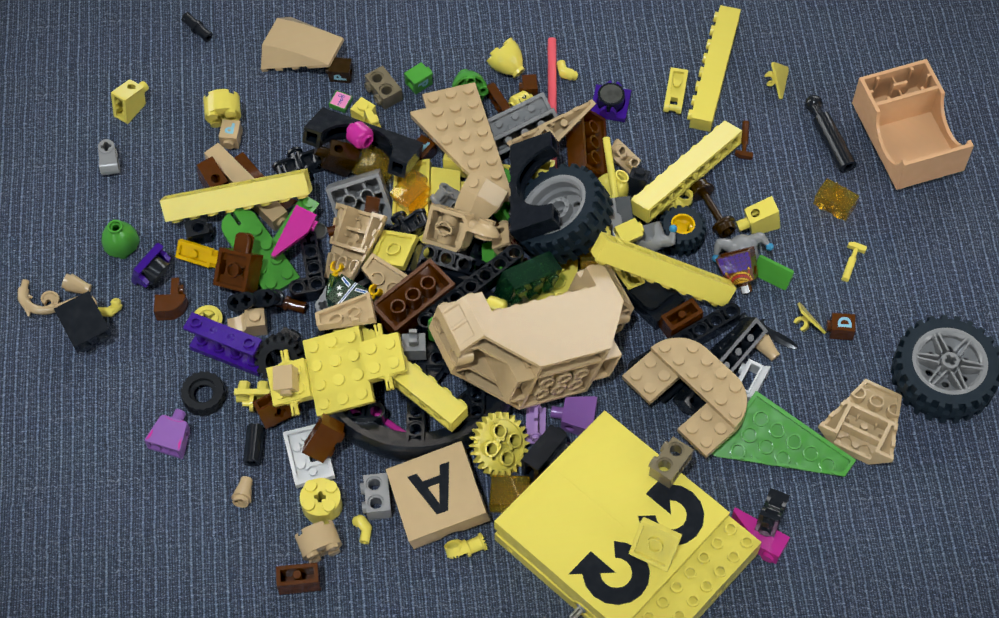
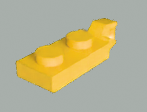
[175,239,219,268]

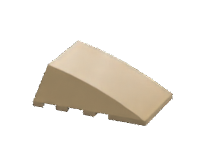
[261,17,344,72]
[324,202,388,284]
[818,379,902,465]

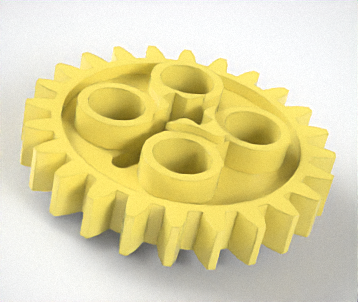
[469,412,530,477]

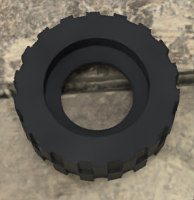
[181,371,226,417]

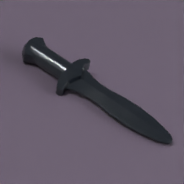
[739,313,798,349]

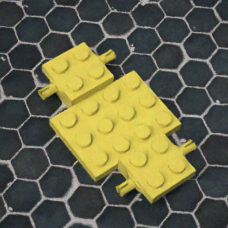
[266,323,408,418]

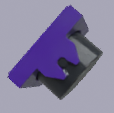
[591,80,631,122]
[131,243,171,288]

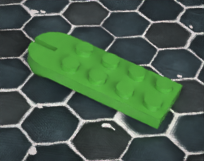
[221,208,300,291]

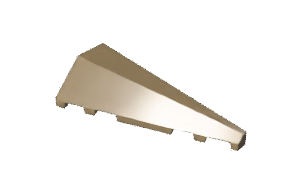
[506,99,596,148]

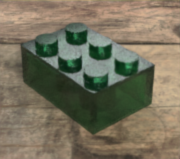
[494,251,562,307]

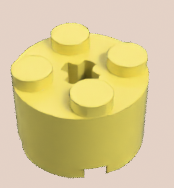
[203,89,241,128]
[300,478,343,524]

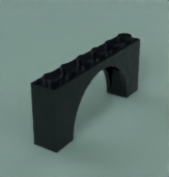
[302,107,423,179]
[509,131,561,242]

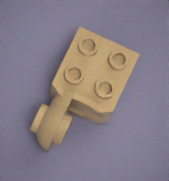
[422,204,500,252]

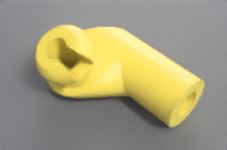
[98,298,122,317]

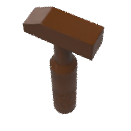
[735,121,753,160]

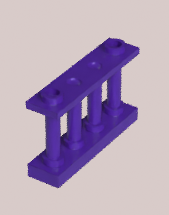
[183,312,262,377]

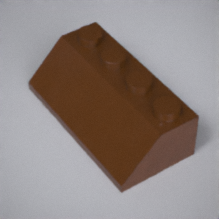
[566,105,608,178]
[373,258,456,338]

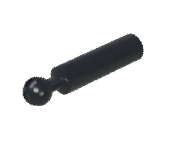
[805,95,857,173]

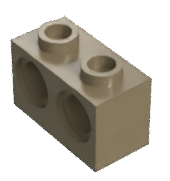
[364,66,403,110]
[648,436,694,489]

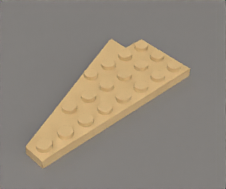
[410,82,511,202]

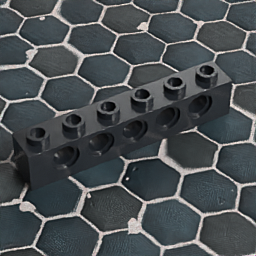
[672,317,768,415]

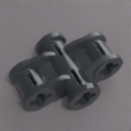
[272,147,325,182]
[386,208,427,249]
[227,289,285,311]

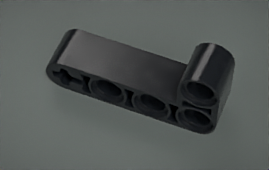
[289,230,326,302]
[410,243,487,275]

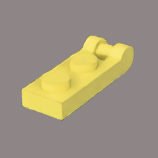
[663,67,688,114]

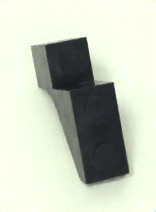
[755,488,790,537]

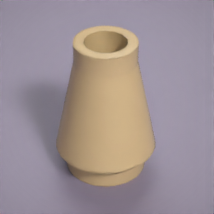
[61,274,92,294]
[754,334,780,362]
[232,476,253,508]

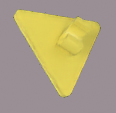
[765,62,789,99]
[794,302,827,334]

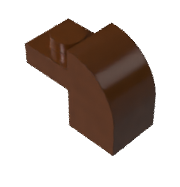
[154,278,189,321]

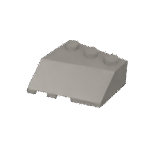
[326,168,393,225]

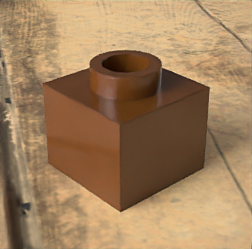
[519,74,538,96]

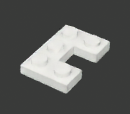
[283,424,335,488]

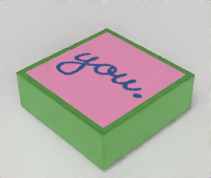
[329,90,353,113]

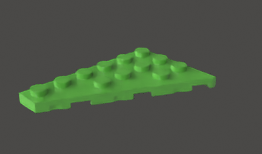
[711,391,856,477]

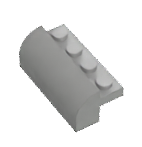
[487,92,557,155]

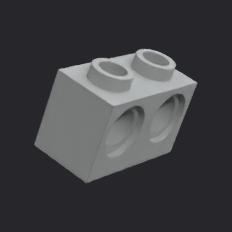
[360,473,392,520]

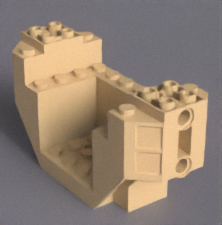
[429,264,634,410]

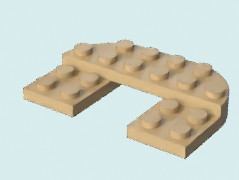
[622,338,747,458]

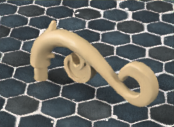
[18,279,97,316]

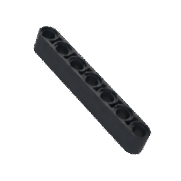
[417,244,523,337]
[627,303,741,371]

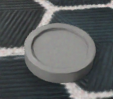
[314,223,327,240]

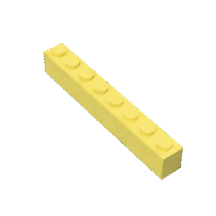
[687,5,741,132]
[631,121,742,223]
[160,168,313,223]
[590,231,737,307]
[333,325,468,432]

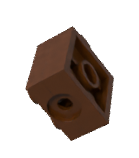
[213,232,264,293]

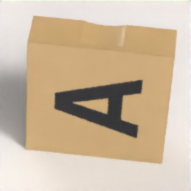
[386,441,490,549]

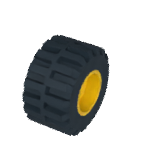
[660,205,706,257]

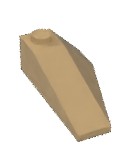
[454,171,509,221]

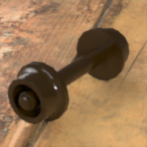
[690,179,737,238]

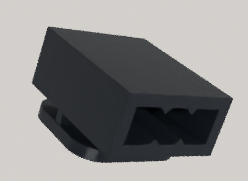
[625,280,685,331]
[54,291,112,353]
[521,424,571,483]

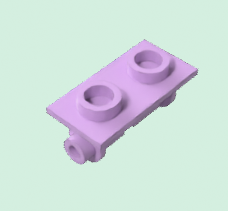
[526,404,546,444]

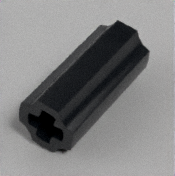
[243,423,265,467]

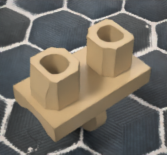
[611,139,641,174]

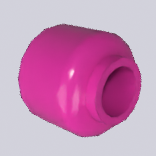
[346,121,374,149]

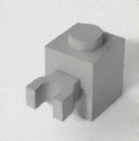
[402,329,427,360]

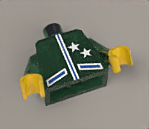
[326,261,383,307]

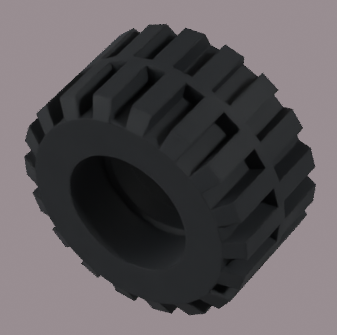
[254,332,306,382]

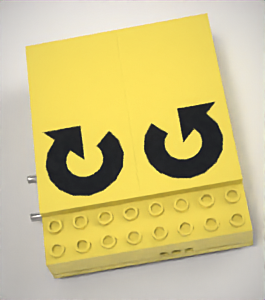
[494,410,761,618]

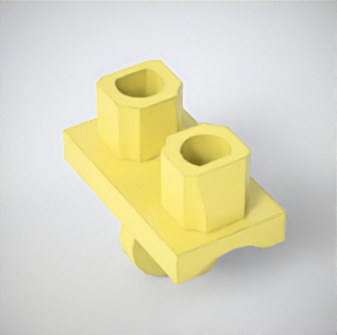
[234,381,271,412]

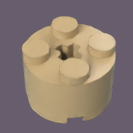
[295,520,342,563]

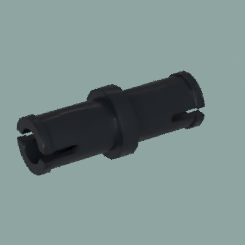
[181,12,213,42]

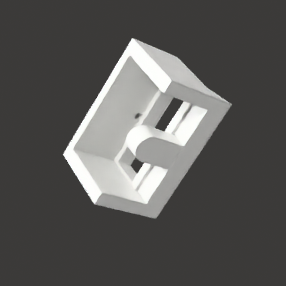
[738,359,771,403]

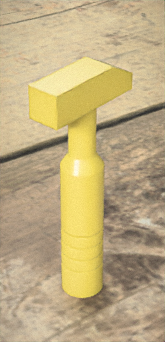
[841,242,867,282]

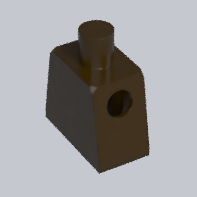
[314,140,360,177]

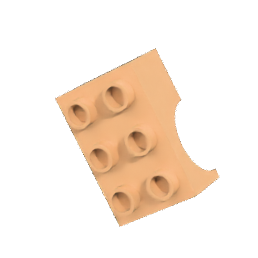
[852,59,974,190]

